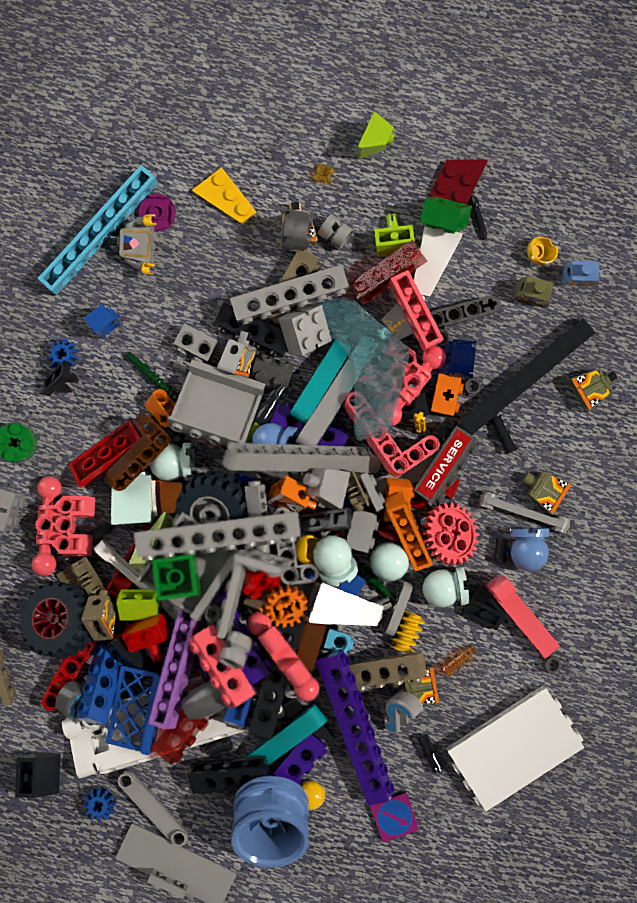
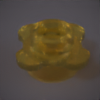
[314,163,335,185]

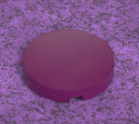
[138,193,176,232]

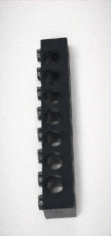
[246,578,314,739]

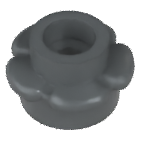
[463,378,482,396]
[204,603,223,623]
[542,655,562,674]

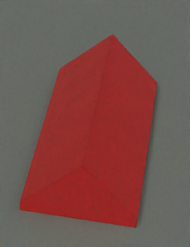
[68,420,142,488]

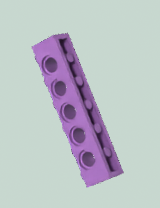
[148,608,205,729]

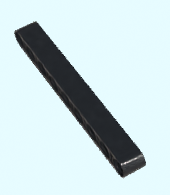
[453,318,596,435]

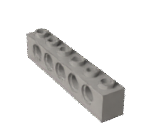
[230,265,349,325]

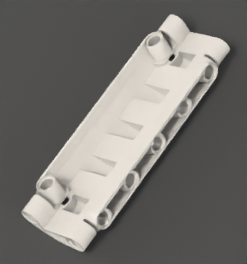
[62,662,285,779]

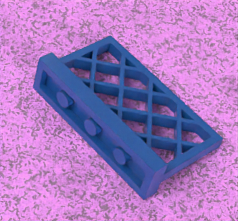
[106,665,162,755]

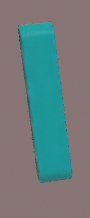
[290,339,353,424]
[246,704,327,765]

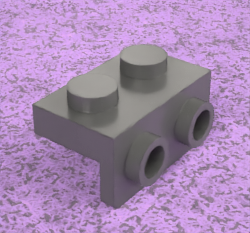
[251,354,295,392]

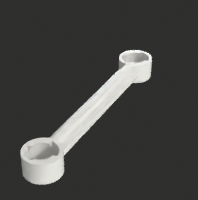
[94,540,179,621]

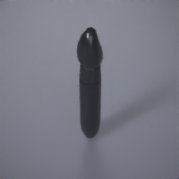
[471,195,487,240]

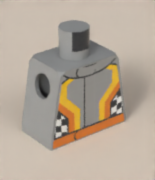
[217,331,256,377]

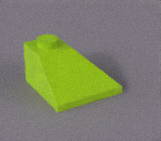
[357,112,395,159]

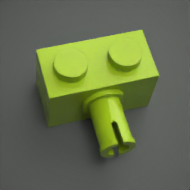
[374,214,415,257]
[117,588,162,621]

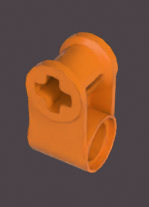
[145,389,176,427]

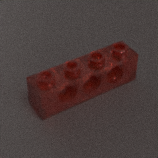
[349,240,428,304]
[151,708,218,765]

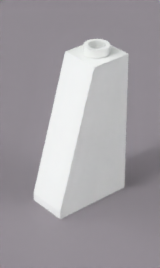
[413,227,462,301]

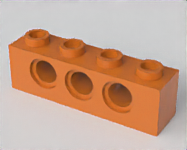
[385,492,433,572]

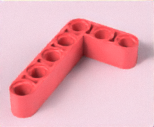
[343,392,440,477]
[485,574,560,659]

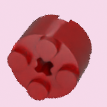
[242,569,281,600]

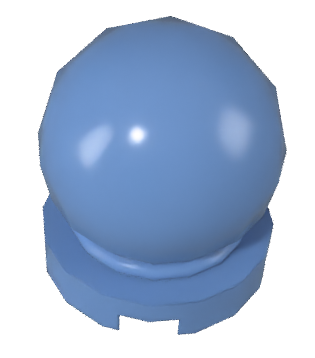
[251,423,300,445]
[510,528,549,572]

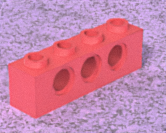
[388,270,444,352]
[188,624,256,709]

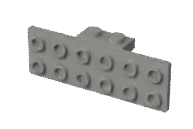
[116,823,237,903]

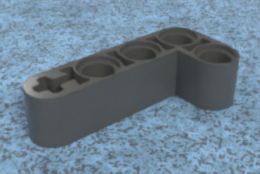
[430,296,500,348]

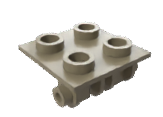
[346,469,372,512]
[56,556,106,596]

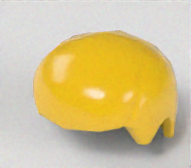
[527,236,558,266]
[295,535,319,565]
[300,780,326,810]

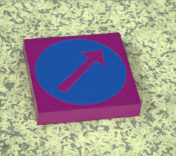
[370,791,420,843]

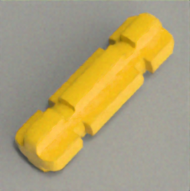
[414,412,426,434]

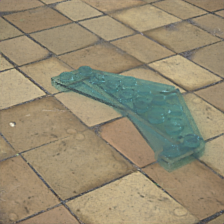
[317,297,410,440]

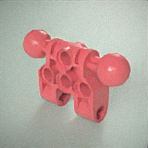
[357,339,447,427]
[31,476,96,577]
[246,611,319,701]

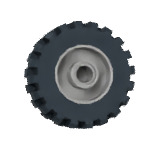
[175,470,248,539]

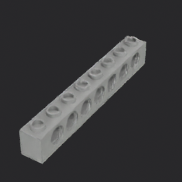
[134,512,300,561]

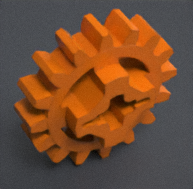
[264,584,308,628]

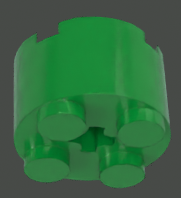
[0,423,38,462]

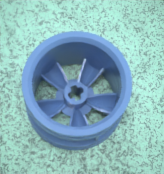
[232,776,309,867]

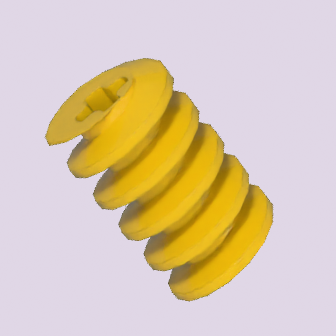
[390,610,425,653]

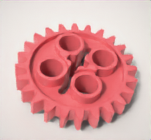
[422,502,480,566]

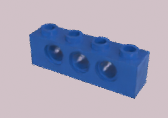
[76,641,122,725]

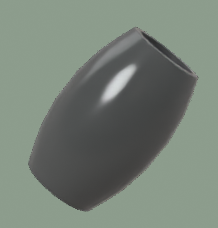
[181,681,232,720]

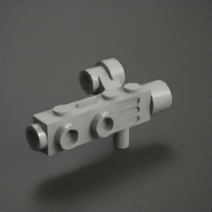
[234,481,279,553]

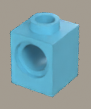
[324,627,354,654]

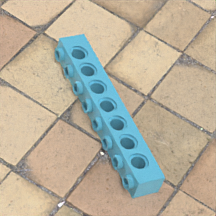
[37,165,158,295]

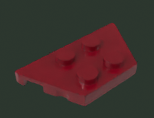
[430,159,488,204]

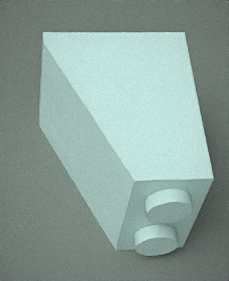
[111,472,156,525]

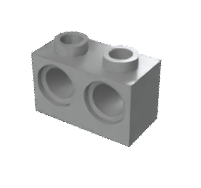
[173,323,220,363]

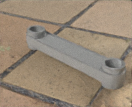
[478,491,571,534]
[117,770,189,847]

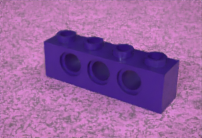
[270,403,349,446]
[271,734,327,785]

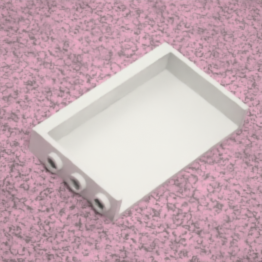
[446,685,584,811]

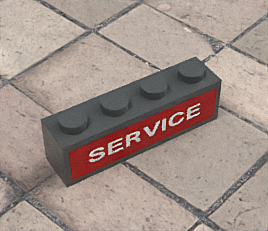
[413,426,479,506]

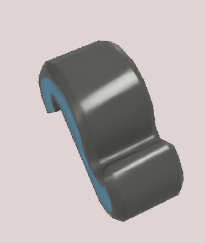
[55,675,101,719]

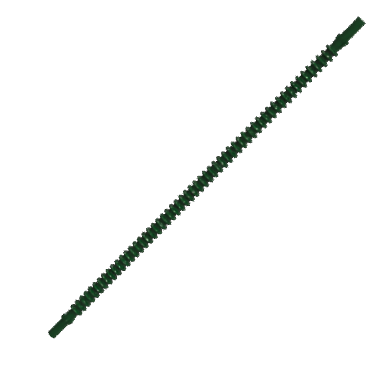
[126,351,397,603]

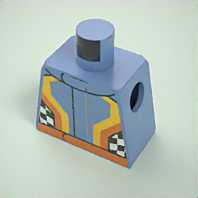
[561,261,599,286]

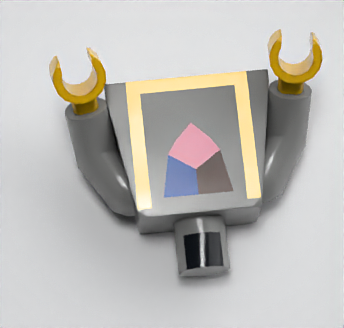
[109,214,156,275]

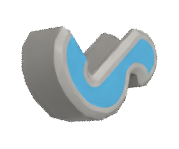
[384,691,423,733]

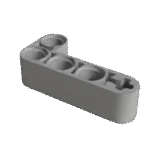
[274,507,318,586]

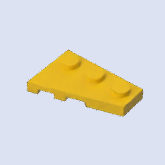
[192,167,257,225]

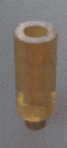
[441,646,477,677]

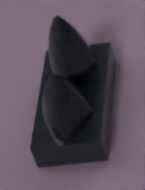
[43,360,79,397]

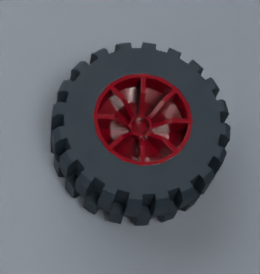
[19,581,93,658]

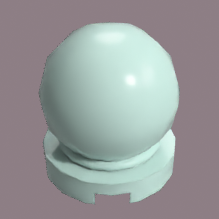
[149,443,195,482]
[313,535,358,587]
[370,542,409,581]
[422,567,469,608]

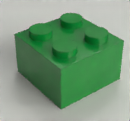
[420,197,472,234]
[152,554,201,601]

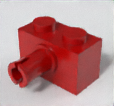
[121,613,171,662]

